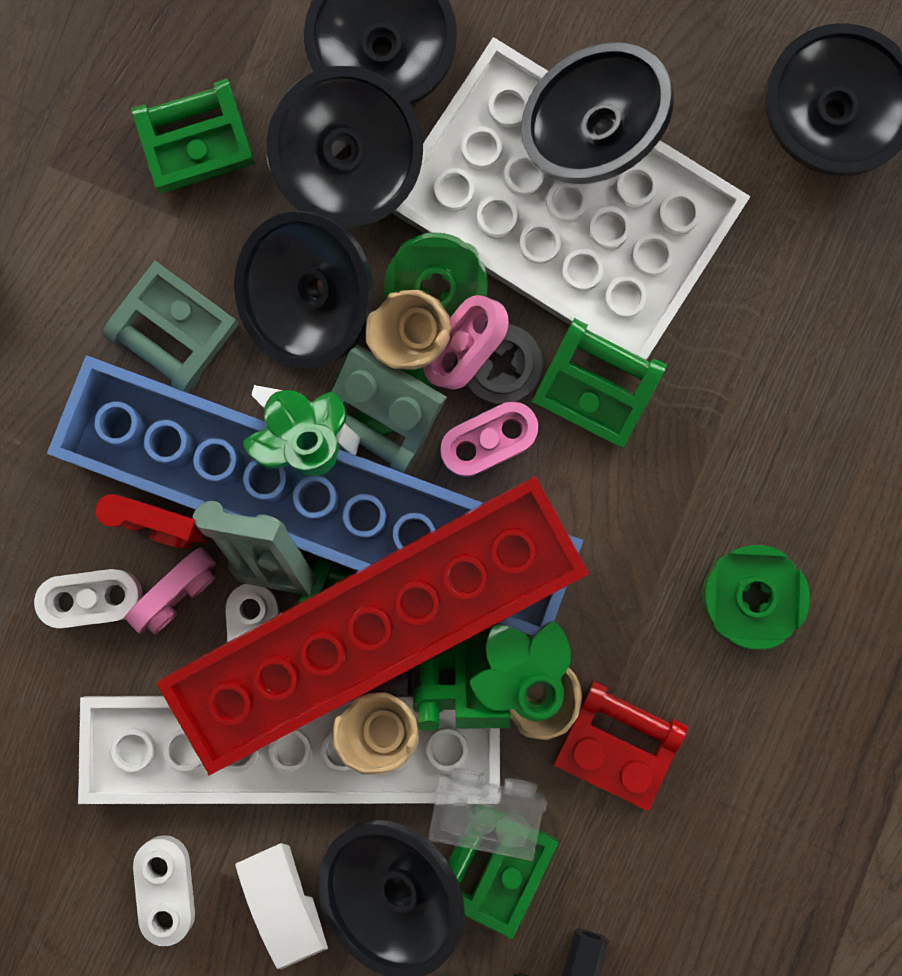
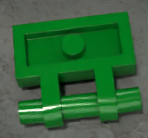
[413,627,510,731]

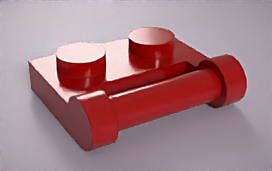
[95,494,210,550]
[553,680,688,812]

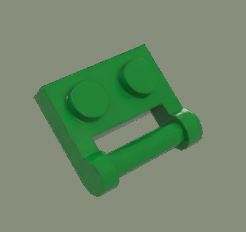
[132,78,255,194]
[532,318,667,448]
[448,803,559,939]

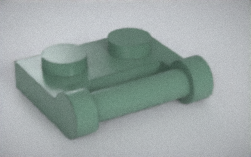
[102,260,239,393]
[332,345,447,474]
[193,501,317,596]

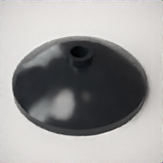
[304,0,457,105]
[765,23,902,176]
[521,42,674,184]
[266,66,423,227]
[234,211,374,368]
[319,820,465,976]

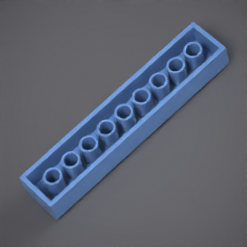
[47,355,584,636]

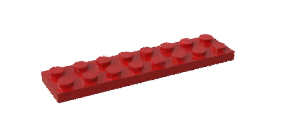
[156,475,589,776]

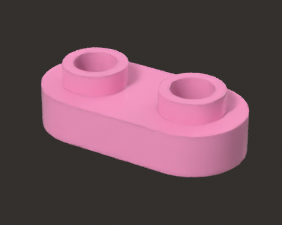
[423,295,508,390]
[441,402,538,477]
[124,547,216,634]

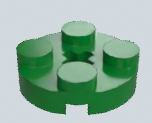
[384,233,488,318]
[702,545,810,649]

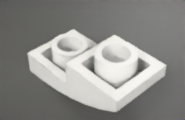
[235,843,328,969]

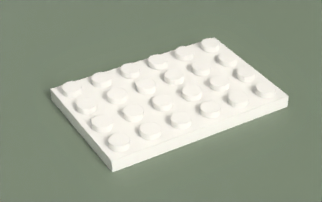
[392,37,750,360]

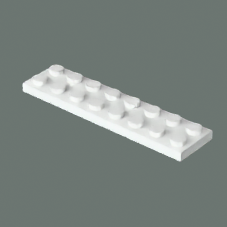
[78,695,500,804]

